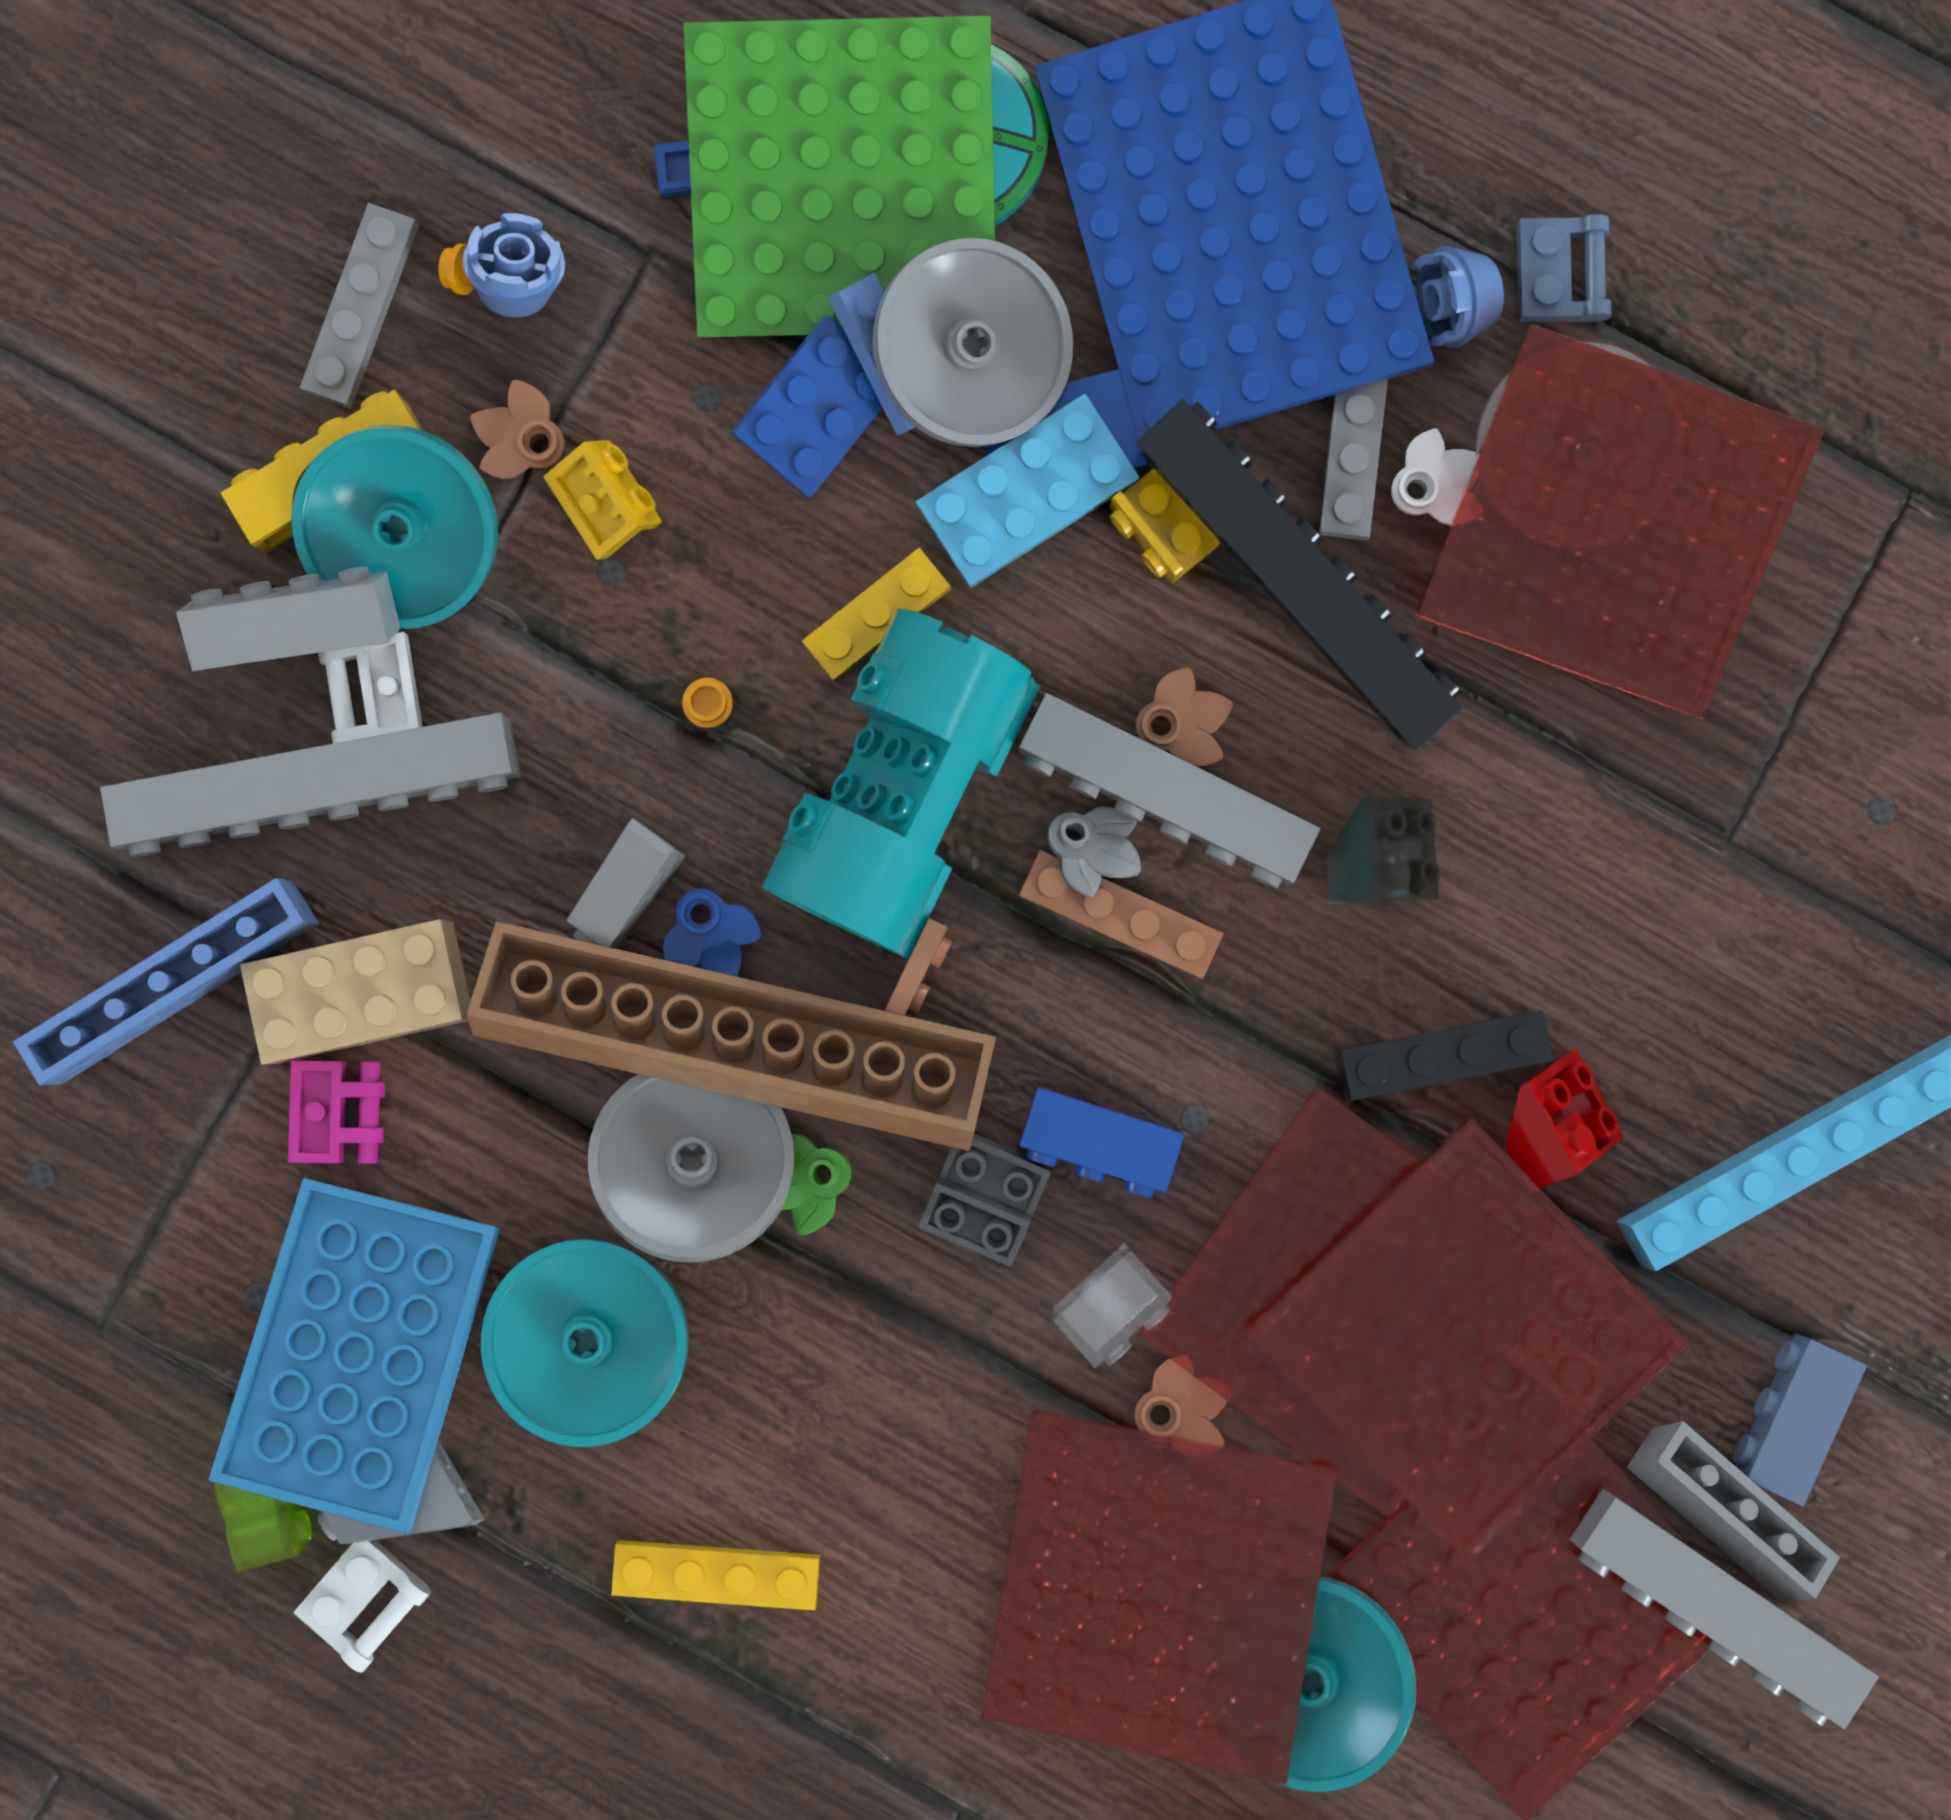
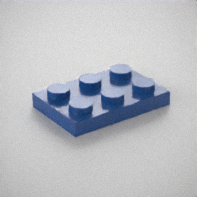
[730,315,883,499]

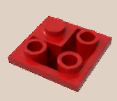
[1505,1048,1624,1192]

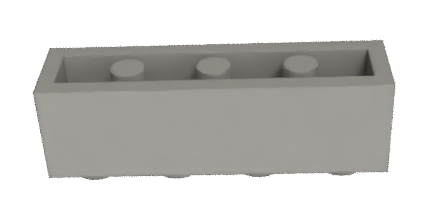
[176,566,401,671]
[1627,1421,1840,1602]

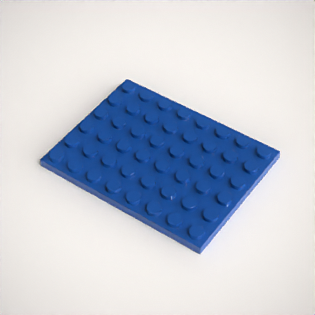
[1035,0,1434,439]

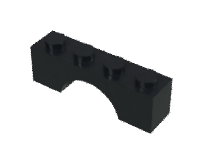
[1333,1010,1554,1101]

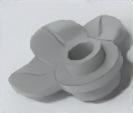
[1047,807,1141,897]

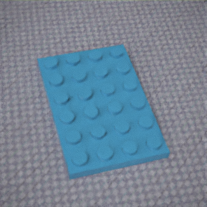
[208,1178,500,1534]

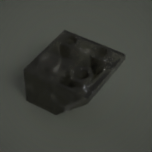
[1326,797,1440,905]

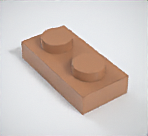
[885,918,952,1016]

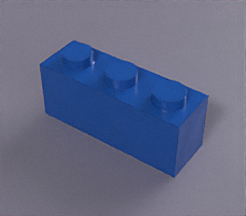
[1019,1086,1185,1198]

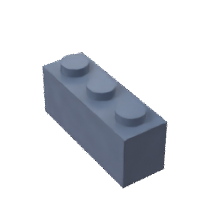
[1733,1333,1867,1507]

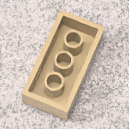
[240,919,470,1065]

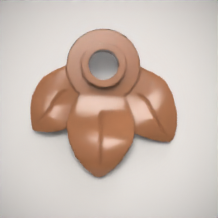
[470,380,565,479]
[1135,668,1233,767]
[1135,1354,1232,1456]

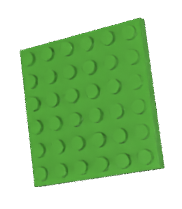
[683,16,995,337]

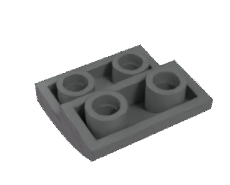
[918,1133,1053,1267]

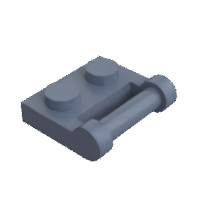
[1516,214,1611,323]

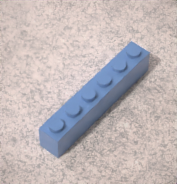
[13,878,319,1086]

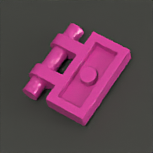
[288,1060,385,1164]

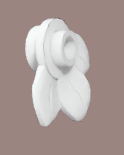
[1391,428,1483,525]

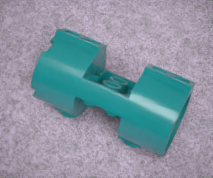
[761,609,1041,959]

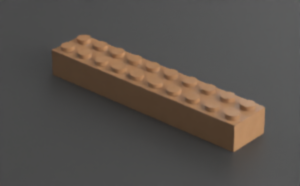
[466,921,996,1151]

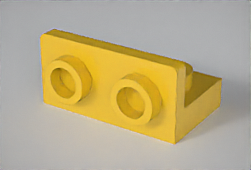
[543,440,662,560]
[1109,469,1220,584]

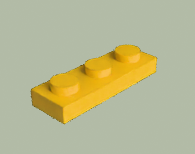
[802,547,951,682]

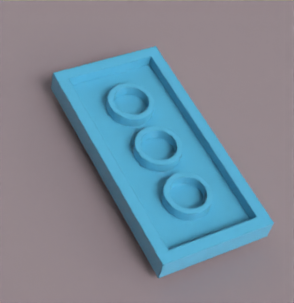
[916,394,1140,589]

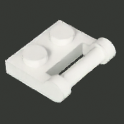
[318,632,423,744]
[293,1540,431,1673]

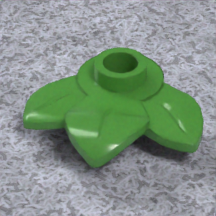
[781,1133,852,1235]

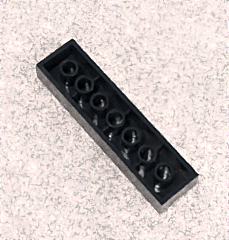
[1136,399,1463,751]

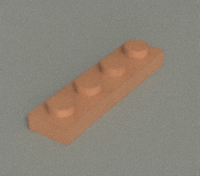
[1019,850,1224,980]

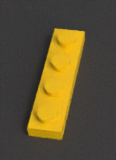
[611,1540,820,1611]

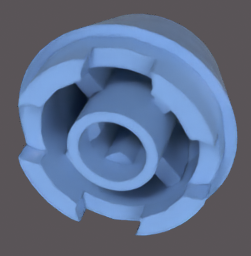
[463,213,565,317]
[1414,246,1504,348]

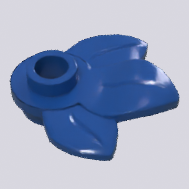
[663,889,762,977]

